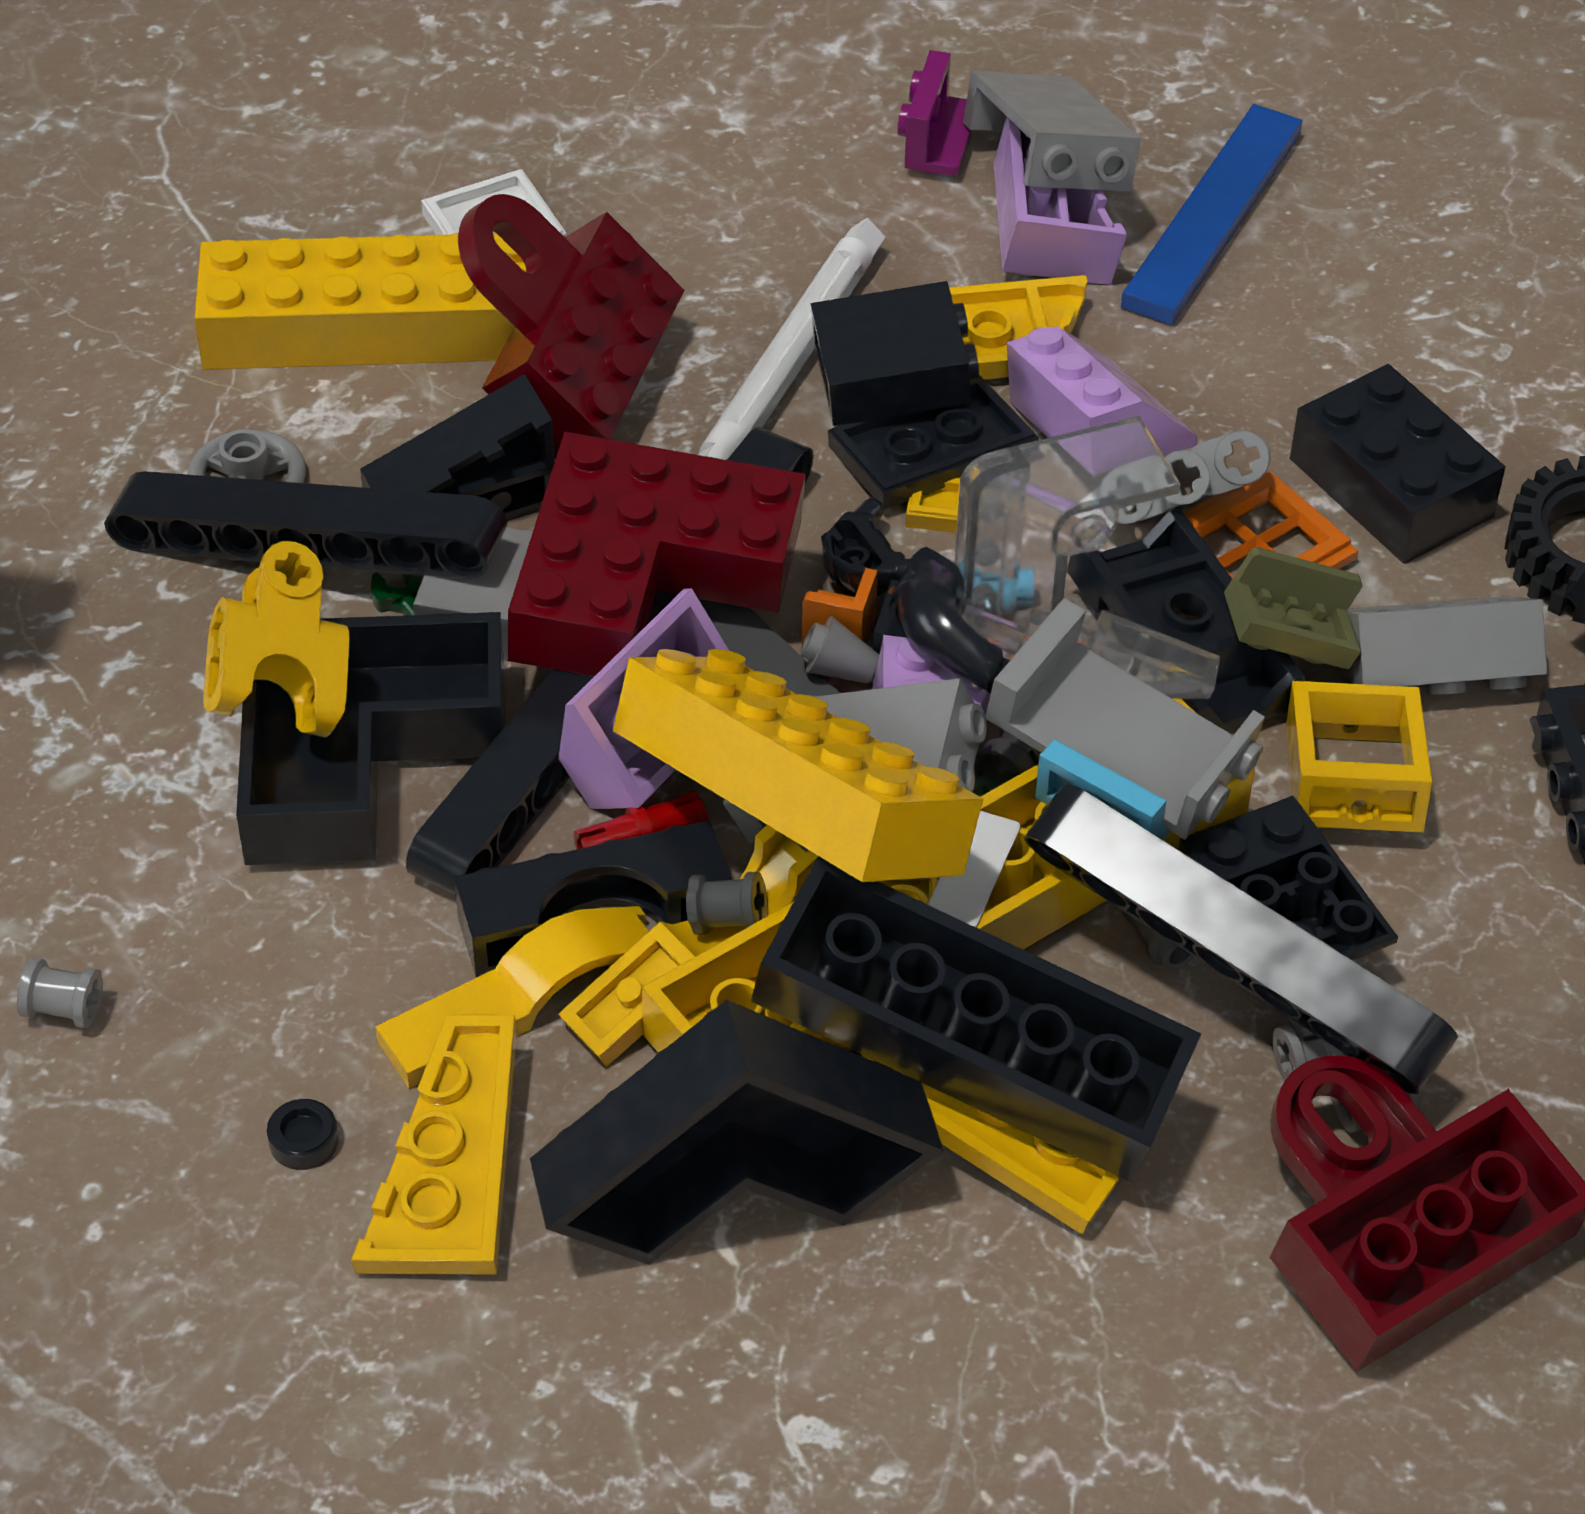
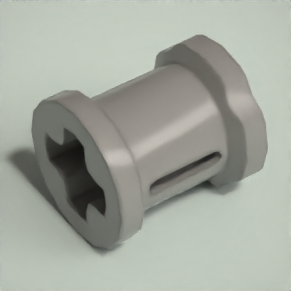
[17,957,103,1029]

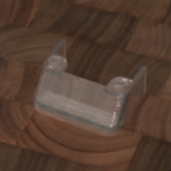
[955,416,1180,668]

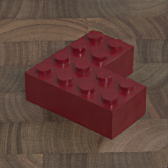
[508,431,806,677]

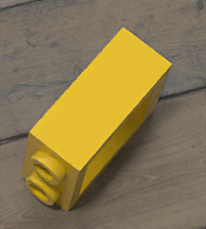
[1285,681,1432,833]

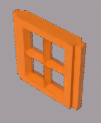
[1184,471,1359,579]

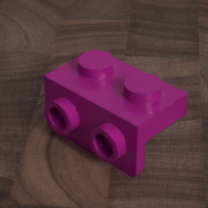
[897,50,972,176]

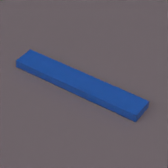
[1121,104,1303,325]

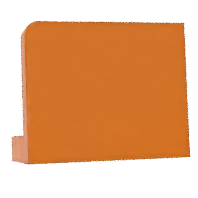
[802,568,878,645]

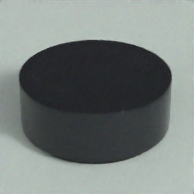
[267,1099,339,1170]

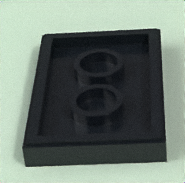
[828,376,1039,509]

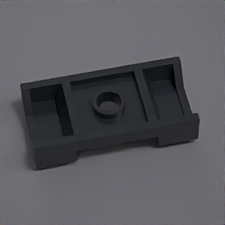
[1067,508,1305,731]

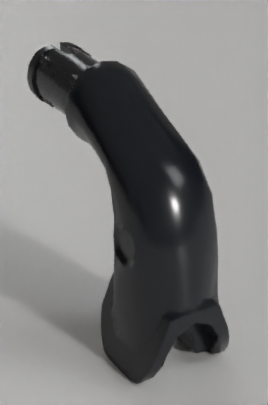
[887,547,1010,694]

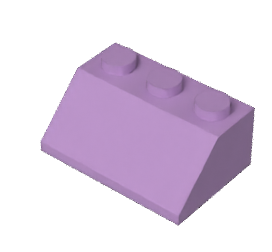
[1006,326,1197,480]
[558,588,729,809]

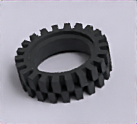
[1504,456,1585,624]

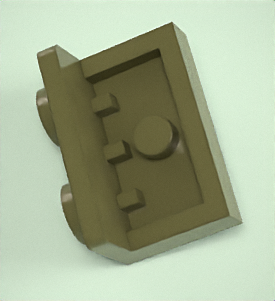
[1224,547,1363,670]

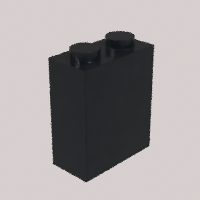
[811,281,979,426]

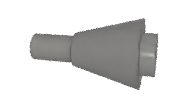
[800,616,879,684]

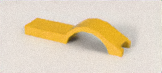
[558,825,818,1067]
[375,906,649,1089]

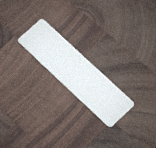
[928,811,1021,927]

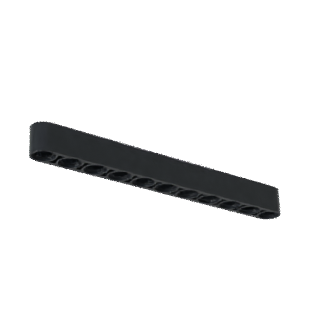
[405,427,814,894]

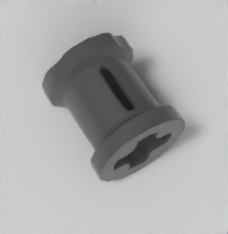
[686,872,767,935]

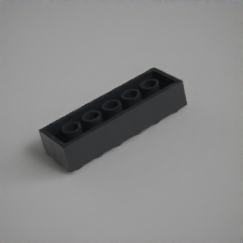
[751,856,1202,1183]

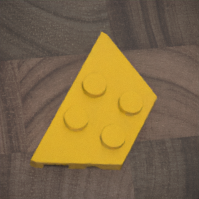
[949,275,1088,379]

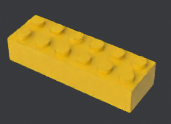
[194,233,526,370]
[613,649,983,882]

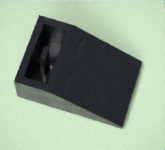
[1178,795,1398,961]

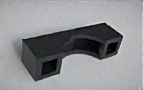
[454,820,732,978]

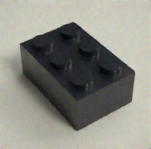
[1290,363,1506,564]

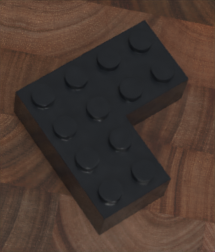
[236,612,505,865]
[530,999,944,1265]

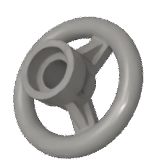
[187,429,306,483]

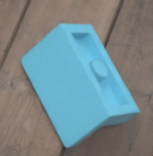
[1035,739,1171,840]

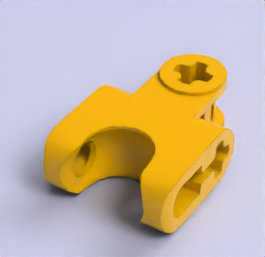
[203,541,349,738]

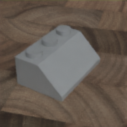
[1342,596,1547,695]

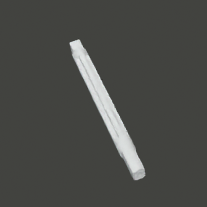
[698,217,886,460]

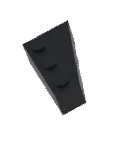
[360,374,555,521]

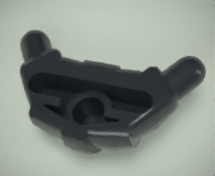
[821,498,911,596]

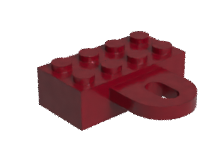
[458,194,685,459]
[1269,1055,1585,1372]

